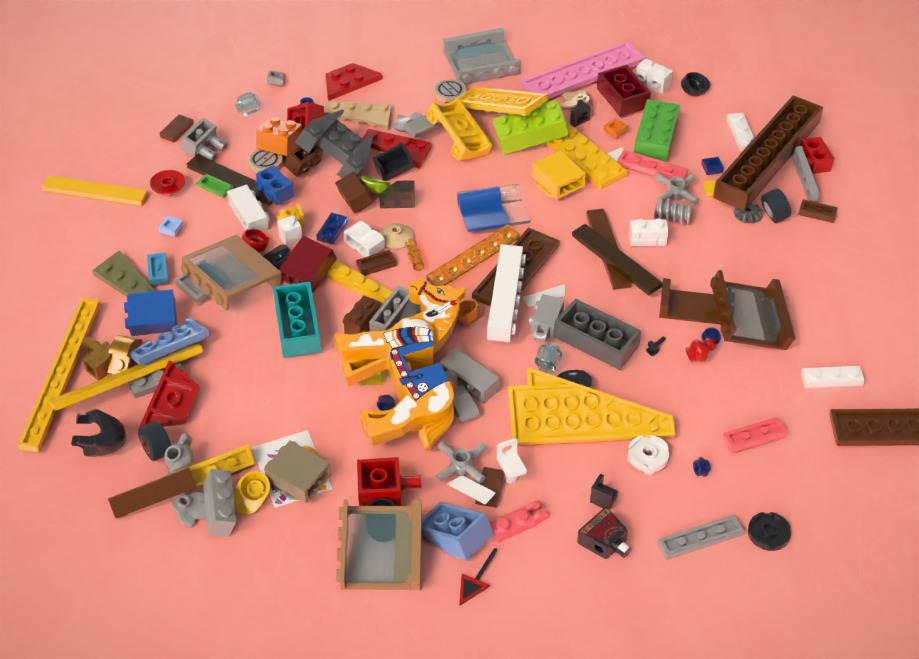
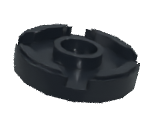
[747,512,791,551]

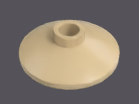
[379,223,414,250]

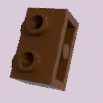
[284,145,324,177]
[335,172,372,214]
[343,295,380,335]

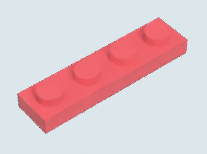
[617,150,688,180]

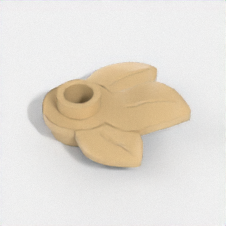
[560,90,590,108]

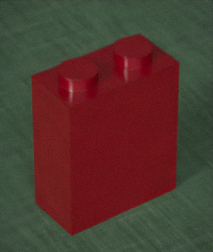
[279,235,337,293]

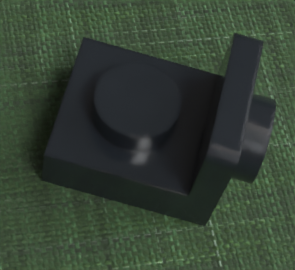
[570,99,591,127]

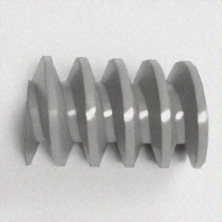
[654,197,693,225]

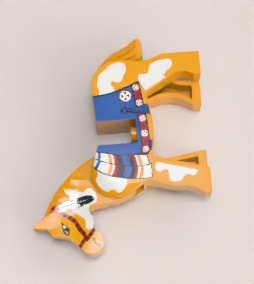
[334,279,466,451]

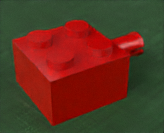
[357,457,422,506]

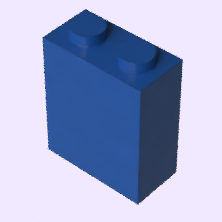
[124,289,177,336]

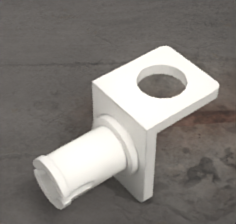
[497,438,527,484]

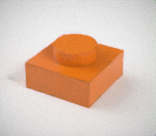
[603,118,627,138]

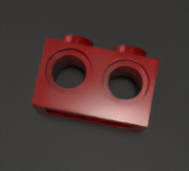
[800,137,834,174]

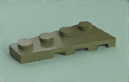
[92,250,155,297]

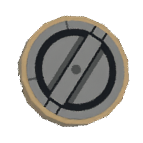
[434,79,466,103]
[248,149,283,173]

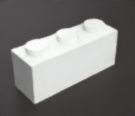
[227,185,270,232]

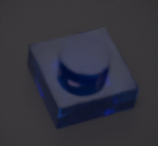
[701,157,724,175]

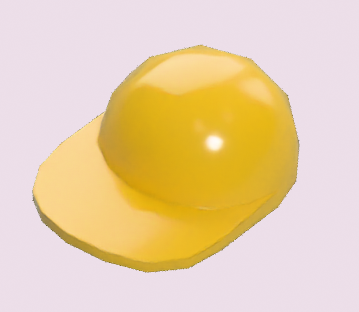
[233,471,270,515]

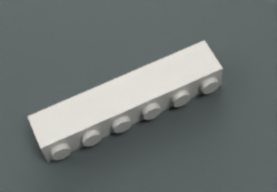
[487,244,526,342]

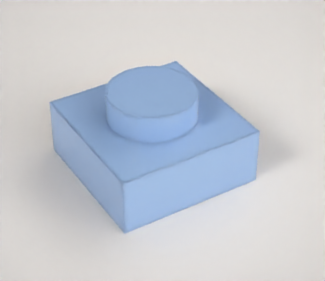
[158,216,184,237]

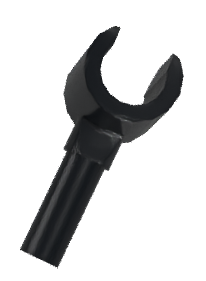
[646,336,666,356]

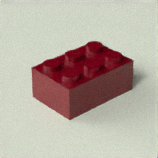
[597,65,651,117]

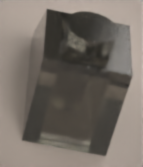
[380,180,415,209]

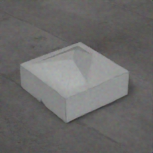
[266,70,285,85]

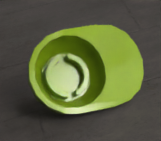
[361,176,390,194]

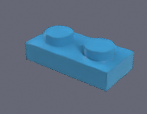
[147,252,169,285]

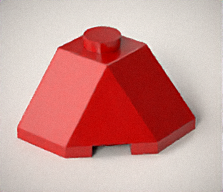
[287,102,324,130]

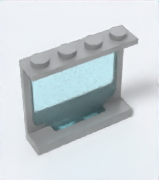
[443,27,521,84]

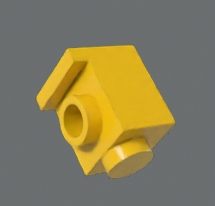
[277,204,305,229]

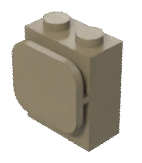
[264,440,332,504]

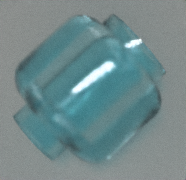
[235,91,261,116]
[534,342,562,373]

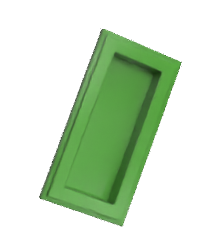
[196,173,234,198]

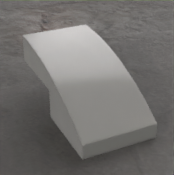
[453,385,480,422]

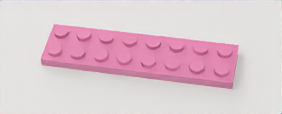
[520,41,646,99]

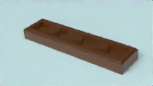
[108,467,197,519]

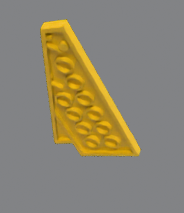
[508,368,675,446]

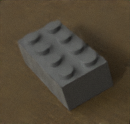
[554,298,641,370]

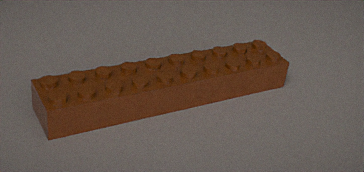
[713,95,823,211]

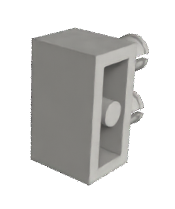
[181,117,228,161]

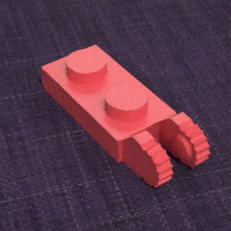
[489,500,550,543]

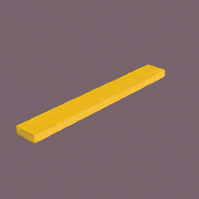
[48,343,203,411]

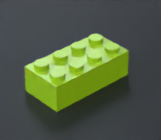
[492,100,568,155]

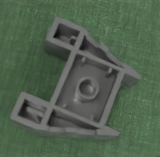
[295,109,374,178]

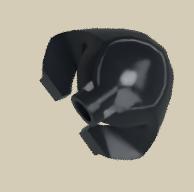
[71,409,126,457]

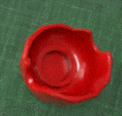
[242,229,269,253]

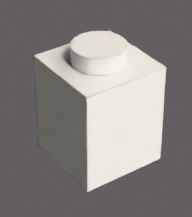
[277,215,302,247]

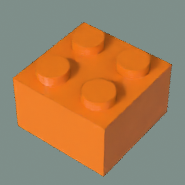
[256,117,302,156]

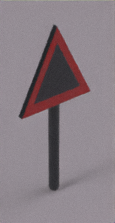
[459,548,497,606]

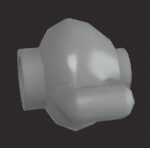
[164,433,194,475]

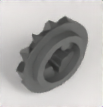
[734,203,762,223]

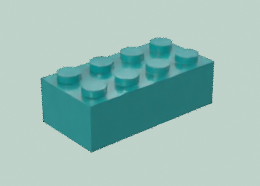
[273,282,321,358]

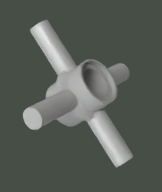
[655,173,699,205]
[435,442,487,483]

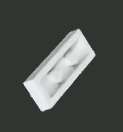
[726,113,754,151]
[801,366,865,388]

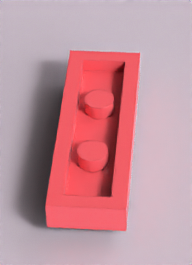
[722,417,787,453]

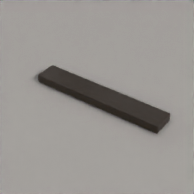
[186,154,273,205]
[572,224,663,296]

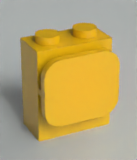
[532,150,586,199]

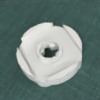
[627,435,669,475]

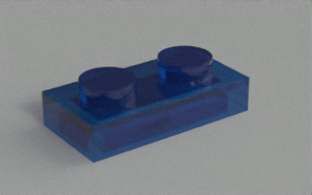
[316,212,348,245]

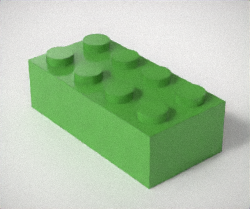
[634,99,680,162]

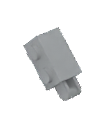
[529,294,564,342]

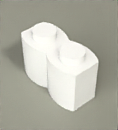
[344,221,385,257]

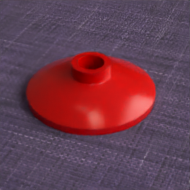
[150,170,185,195]

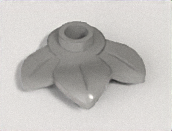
[391,111,421,132]
[172,492,206,527]

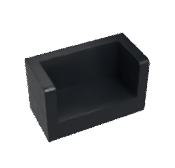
[372,142,414,181]

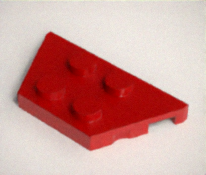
[325,63,383,101]
[140,360,200,427]

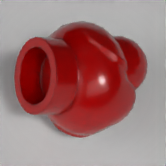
[685,338,716,362]

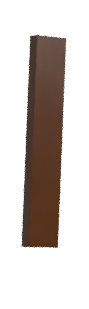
[586,208,632,290]

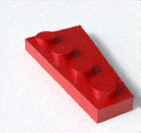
[362,129,431,169]

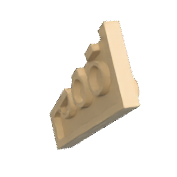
[324,101,391,130]

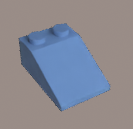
[422,502,494,561]

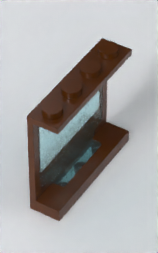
[710,270,796,350]

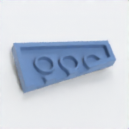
[130,318,210,365]

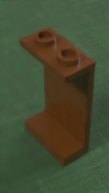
[659,278,734,325]

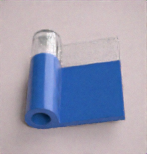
[457,183,531,232]

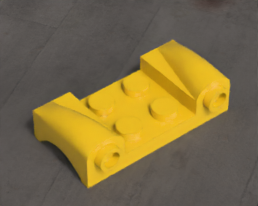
[426,98,493,160]

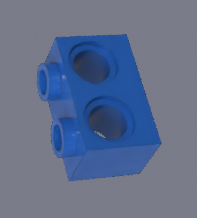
[255,165,294,205]

